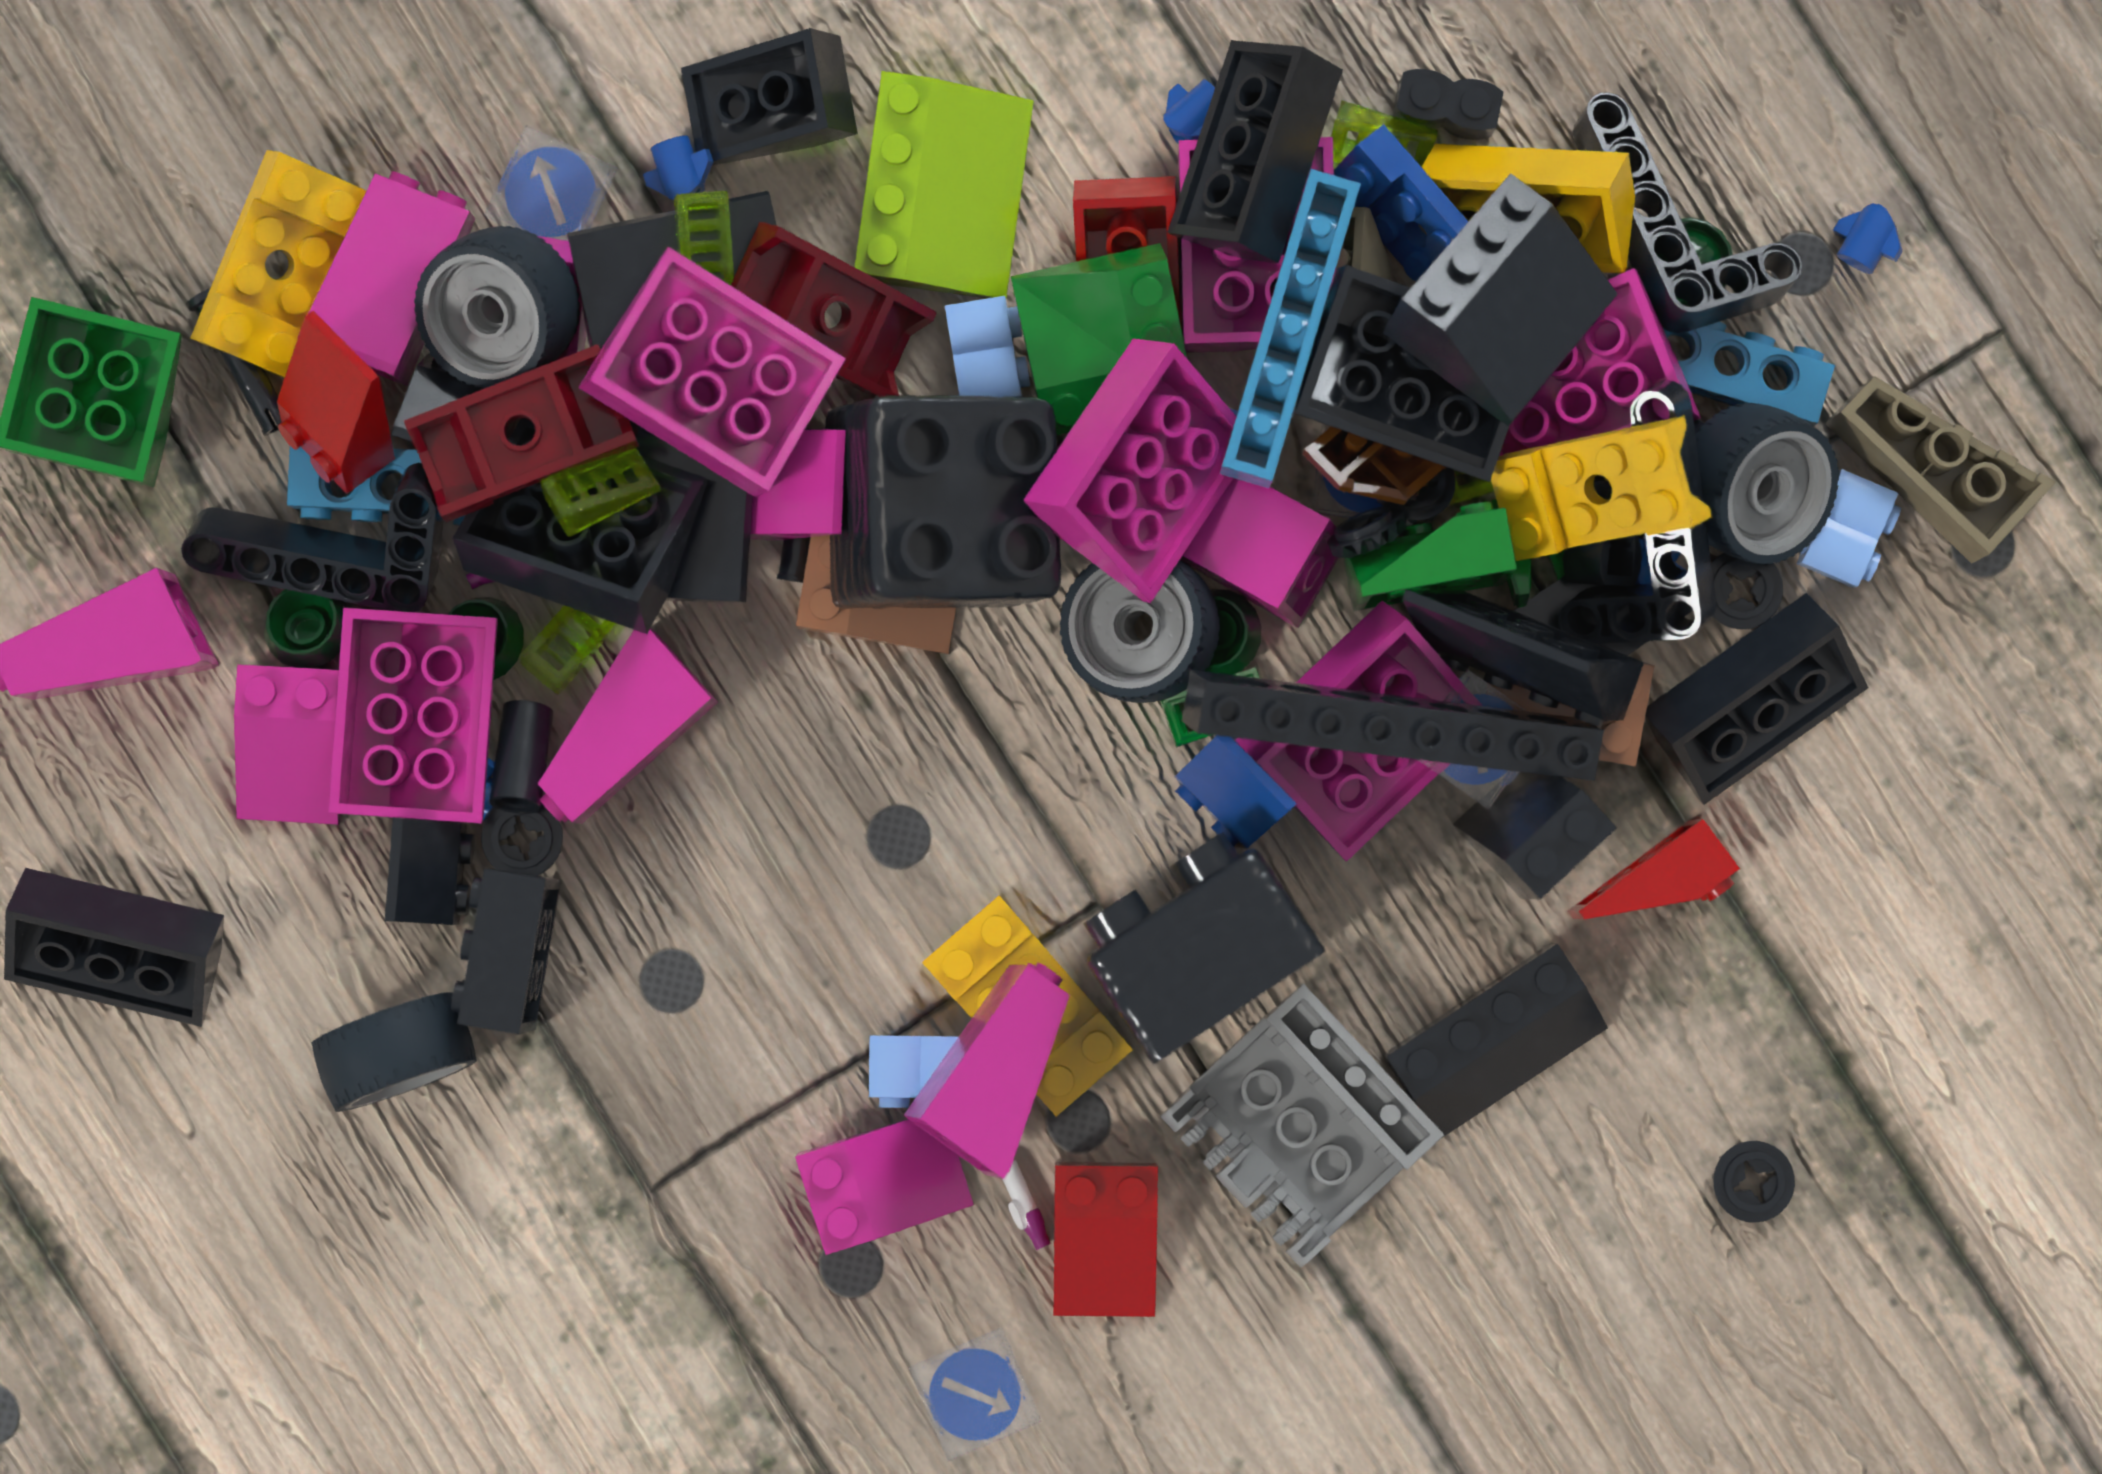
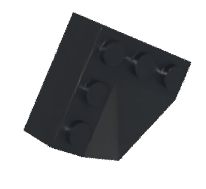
[451,869,562,1034]

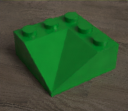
[1011,243,1187,435]
[0,297,182,487]
[1343,502,1517,612]

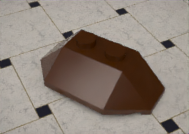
[1302,427,1447,505]

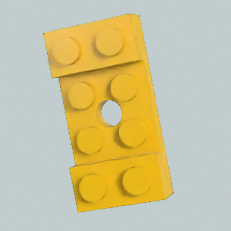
[190,150,366,378]
[1491,416,1712,561]
[922,895,1133,1117]

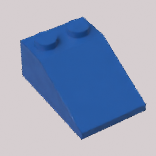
[1174,735,1297,849]

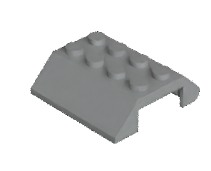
[1160,984,1444,1268]

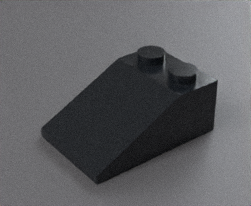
[681,28,858,165]

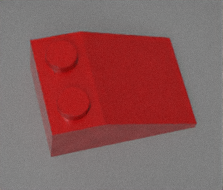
[1073,176,1182,331]
[277,310,395,494]
[1567,819,1740,920]
[1053,1162,1158,1317]

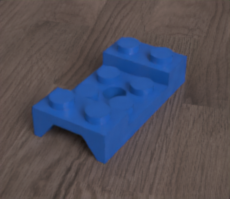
[1334,124,1468,282]

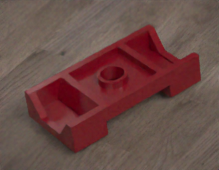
[730,222,937,398]
[404,344,639,523]

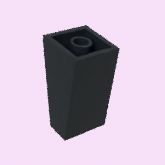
[1452,771,1617,899]

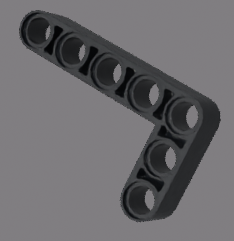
[1572,92,1802,333]
[1558,380,1716,644]
[181,463,444,612]

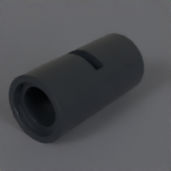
[489,700,554,814]

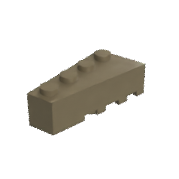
[1825,376,2056,564]

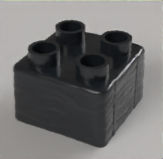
[825,395,1061,609]
[1083,832,1326,1064]

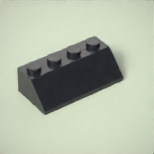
[1167,40,1343,264]
[1645,593,1869,805]
[4,868,224,1027]
[1382,943,1608,1138]

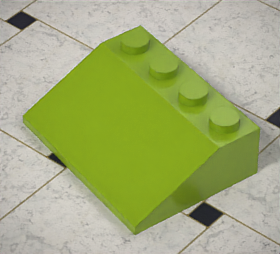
[854,71,1034,299]

